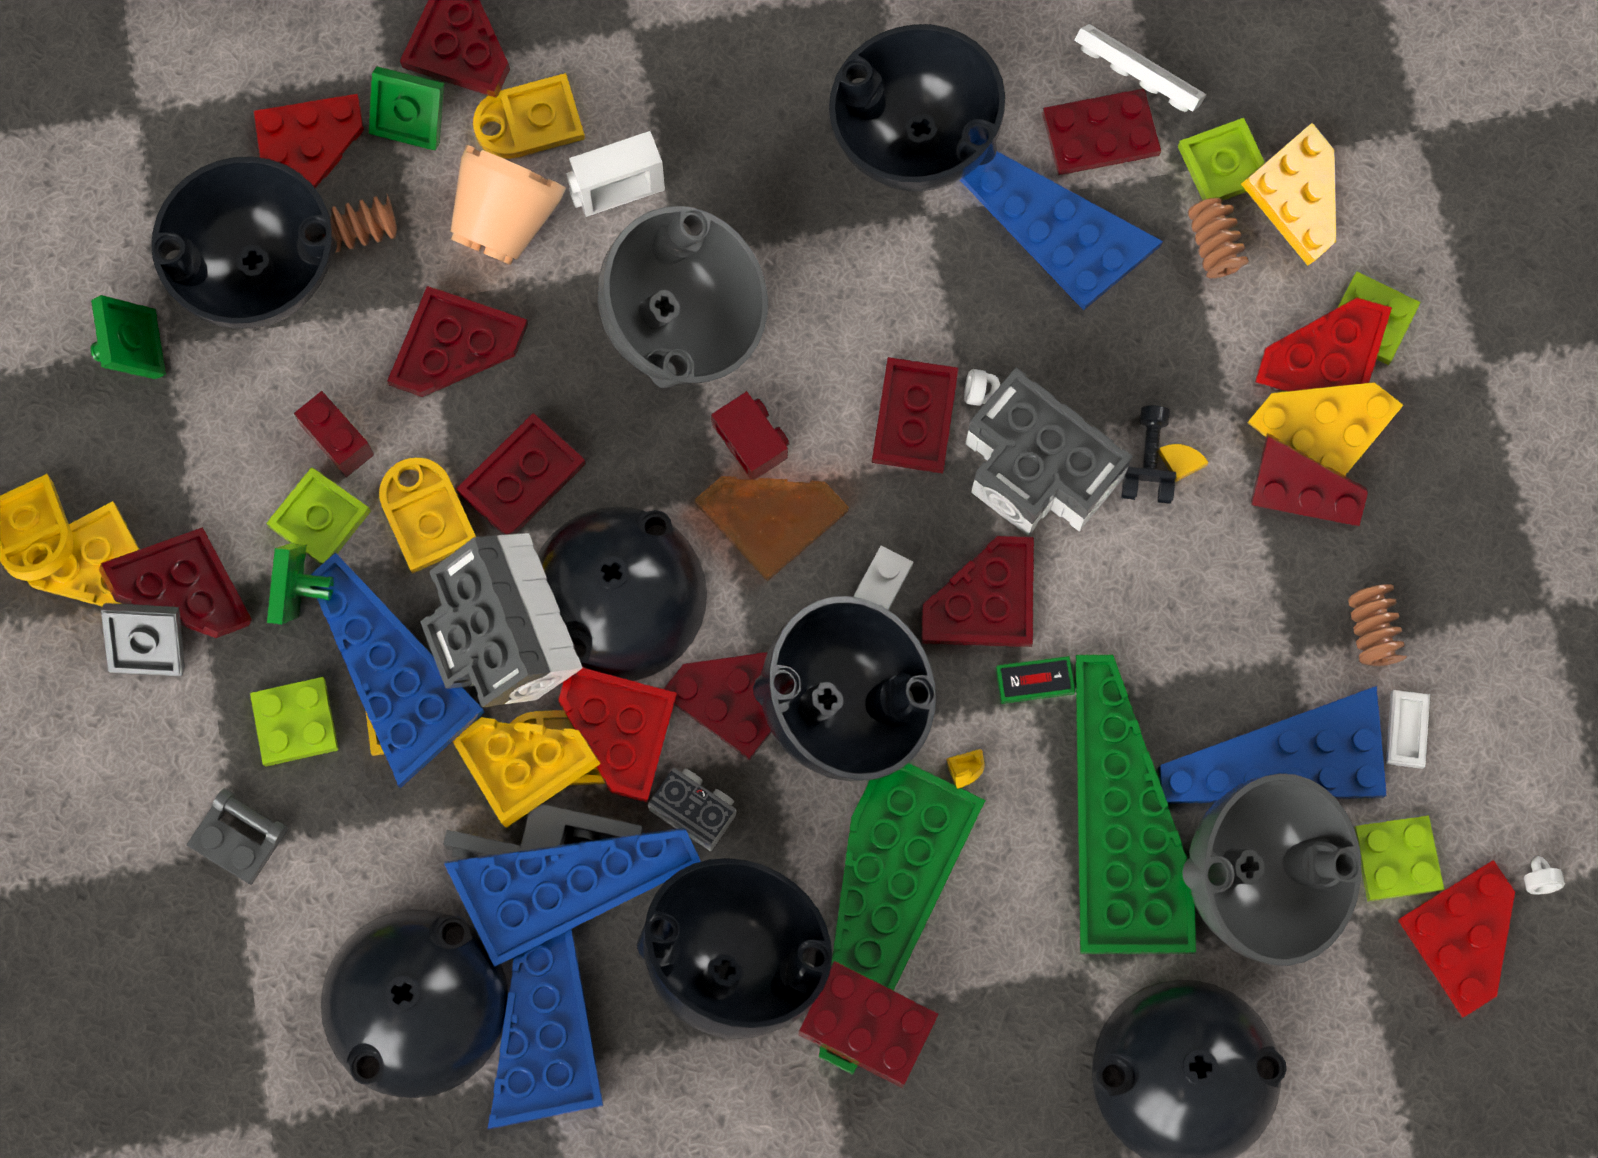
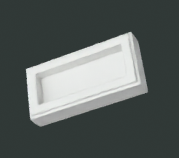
[1386,690,1430,769]

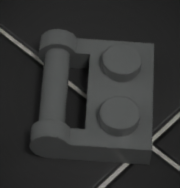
[186,788,288,885]

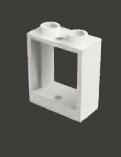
[566,131,665,217]

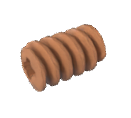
[323,194,397,253]
[1188,198,1249,278]
[1348,584,1407,666]

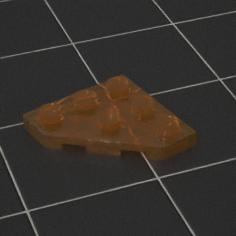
[695,476,849,582]

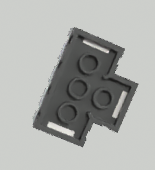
[965,367,1133,536]
[420,533,583,707]

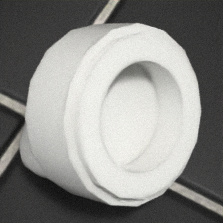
[964,369,1000,406]
[1524,856,1565,894]

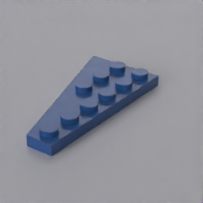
[960,151,1163,310]
[310,553,485,788]
[1158,686,1387,804]
[444,828,701,967]
[488,929,604,1129]

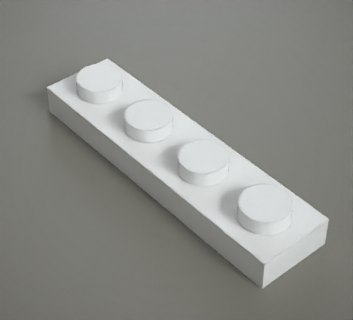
[1074,24,1207,112]

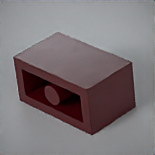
[294,391,374,478]
[711,391,790,481]

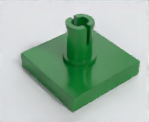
[369,66,444,151]
[90,295,166,379]
[267,543,334,625]

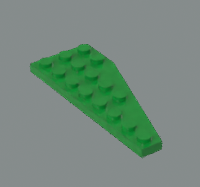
[1076,655,1196,954]
[819,763,986,1075]

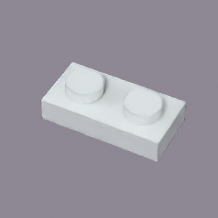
[853,546,913,610]

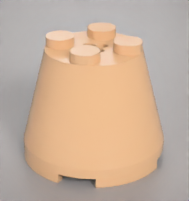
[450,145,566,265]

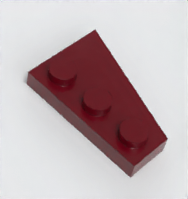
[1251,433,1368,526]

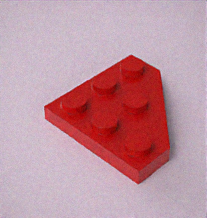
[254,94,364,188]
[1255,298,1392,392]
[558,668,677,802]
[1398,860,1515,1017]

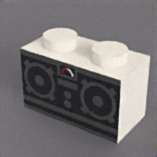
[648,767,736,851]

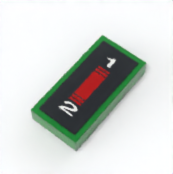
[995,656,1075,704]

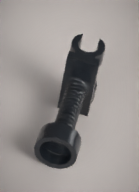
[1121,405,1176,504]

